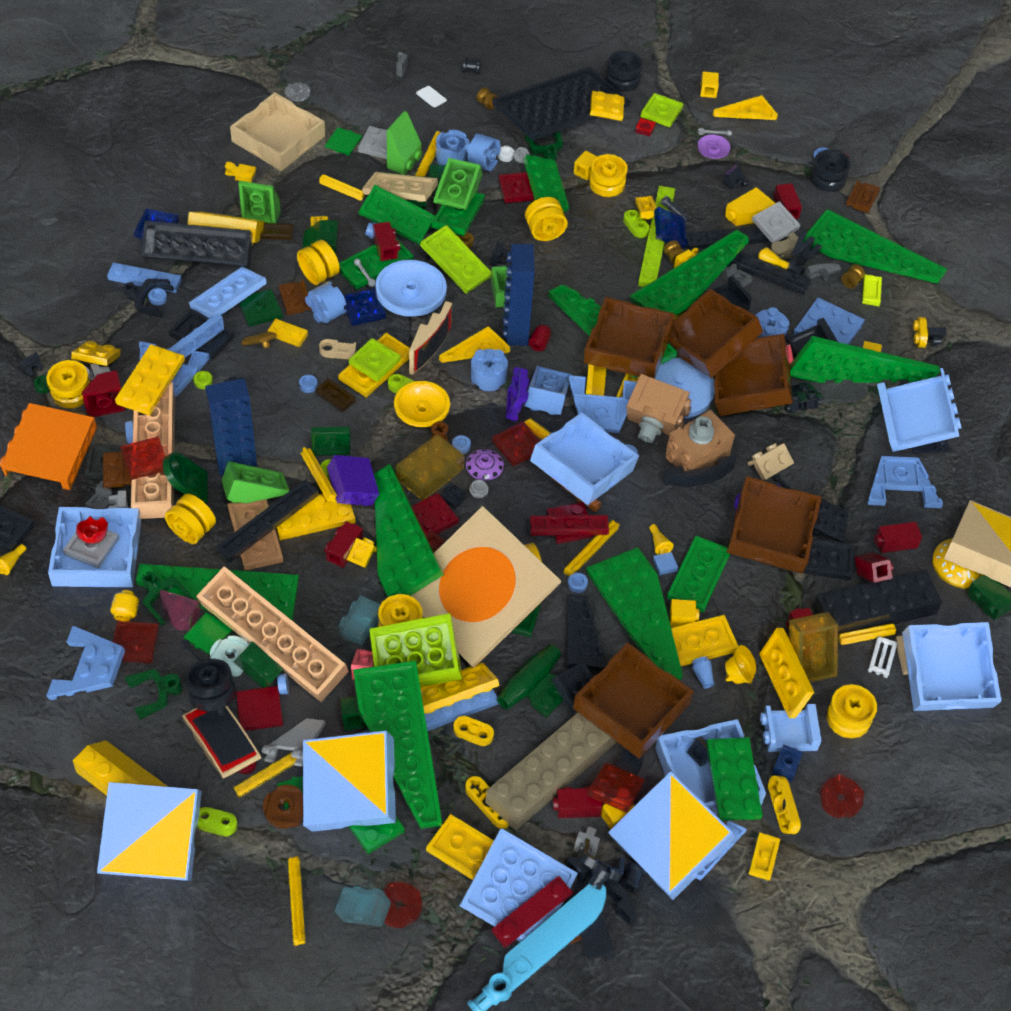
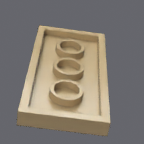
[362,172,438,202]

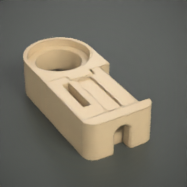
[319,339,356,360]

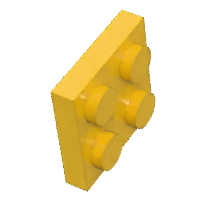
[590,91,624,121]
[71,341,121,366]

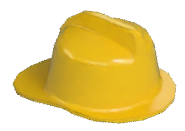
[725,645,756,684]

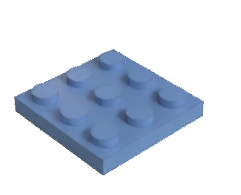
[793,298,865,345]

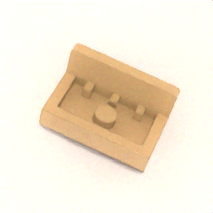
[747,443,794,481]

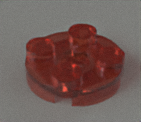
[820,775,864,819]
[377,882,422,928]

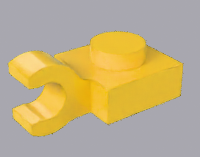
[225,162,256,183]
[674,248,698,268]

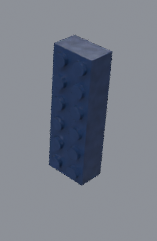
[503,244,535,346]
[205,378,257,476]

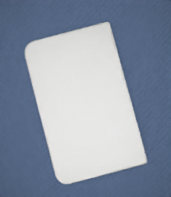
[416,85,447,107]

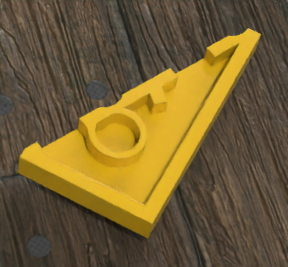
[713,95,778,120]
[439,326,510,363]

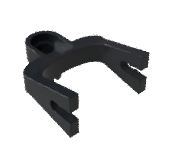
[787,230,822,275]
[123,279,174,318]
[576,838,624,890]

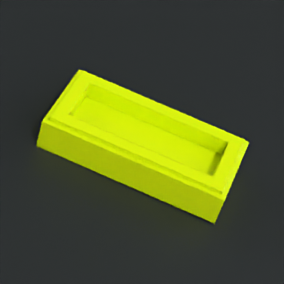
[862,275,882,306]

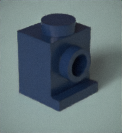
[772,744,803,782]

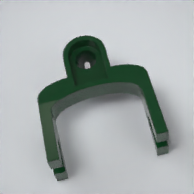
[525,131,563,161]
[142,572,194,627]
[125,669,182,720]

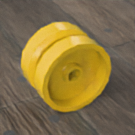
[589,154,628,197]
[525,197,568,241]
[297,240,340,285]
[46,360,90,408]
[165,494,216,544]
[378,594,423,627]
[826,684,877,739]

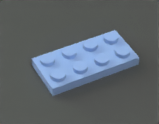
[189,267,267,318]

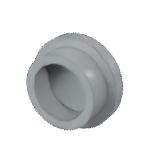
[513,147,529,163]
[469,480,489,498]

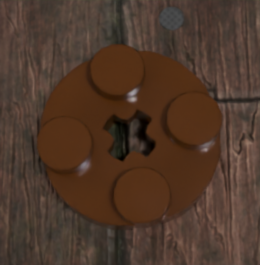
[263,785,303,829]

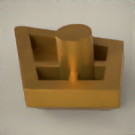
[241,331,277,348]

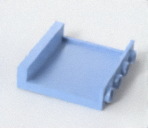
[877,368,961,452]

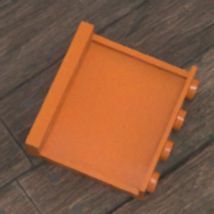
[0,403,97,490]

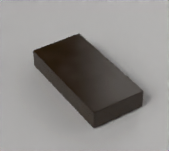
[260,223,294,240]

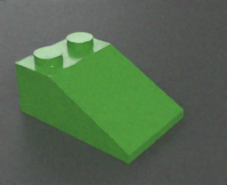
[387,111,422,175]
[433,158,482,210]
[238,181,281,223]
[221,461,290,503]

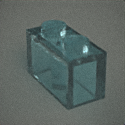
[339,595,381,646]
[335,886,391,927]

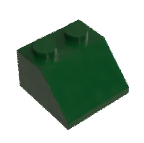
[302,220,339,257]

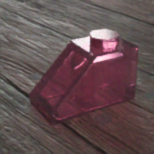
[160,590,201,631]

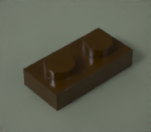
[316,378,356,412]

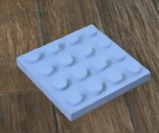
[459,828,577,942]

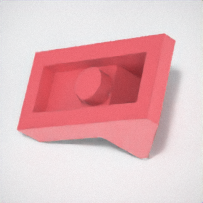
[351,649,374,680]

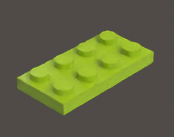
[420,225,491,294]

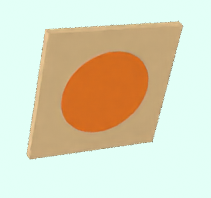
[411,506,561,668]

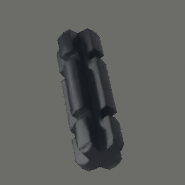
[660,196,690,223]

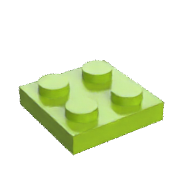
[641,93,683,127]
[349,338,401,382]

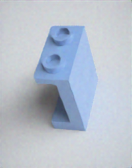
[760,704,821,752]

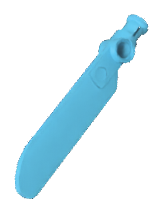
[467,884,606,1011]

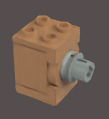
[626,374,692,443]
[665,410,735,471]

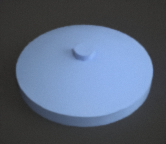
[376,260,447,316]
[655,358,715,418]

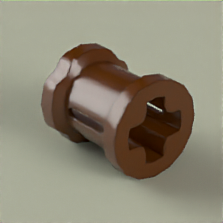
[431,421,448,446]

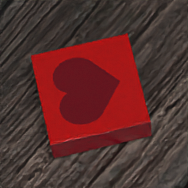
[635,118,656,137]

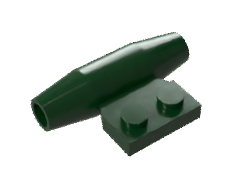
[497,644,564,719]

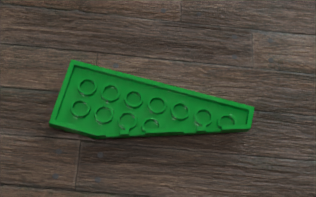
[803,209,947,284]
[630,230,749,316]
[548,284,677,379]
[790,336,940,383]
[374,464,444,597]
[586,547,683,680]
[136,564,299,621]
[353,661,442,829]

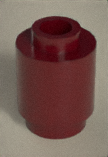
[529,325,551,351]

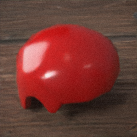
[76,516,108,544]

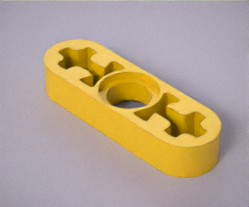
[768,775,801,834]
[465,776,510,829]

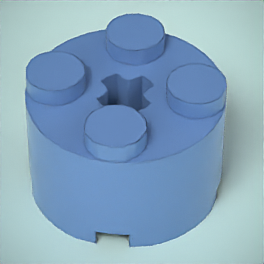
[436,130,469,165]
[466,133,501,171]
[305,281,346,323]
[755,307,789,339]
[471,349,508,391]

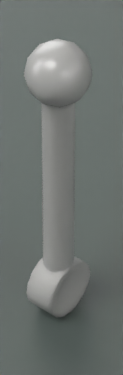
[698,128,732,137]
[354,259,375,287]

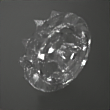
[285,82,311,102]

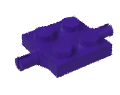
[506,367,529,421]

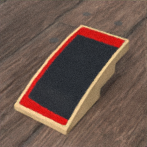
[409,301,452,375]
[182,706,261,779]

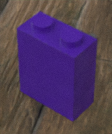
[327,455,379,506]

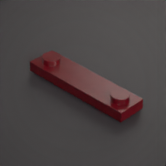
[530,515,609,536]
[491,876,573,948]

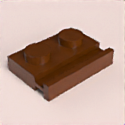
[846,180,880,213]
[278,281,312,316]
[103,451,132,488]

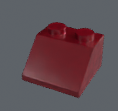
[82,370,125,417]

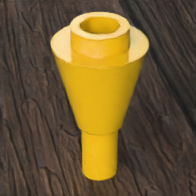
[758,247,789,269]
[649,524,673,555]
[0,544,26,575]

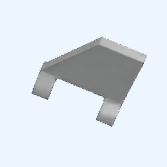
[262,718,326,767]

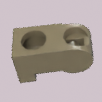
[771,232,798,260]

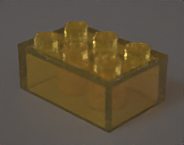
[396,434,464,500]
[790,612,838,682]

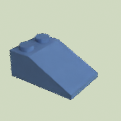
[525,366,572,415]

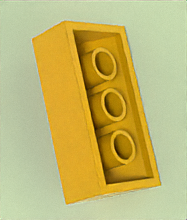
[188,211,265,246]
[72,740,168,795]

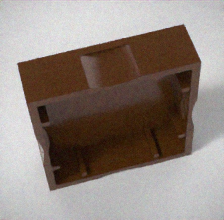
[668,289,763,378]
[584,297,675,379]
[714,333,793,416]
[726,476,821,574]
[573,642,694,759]

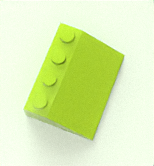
[369,613,463,687]

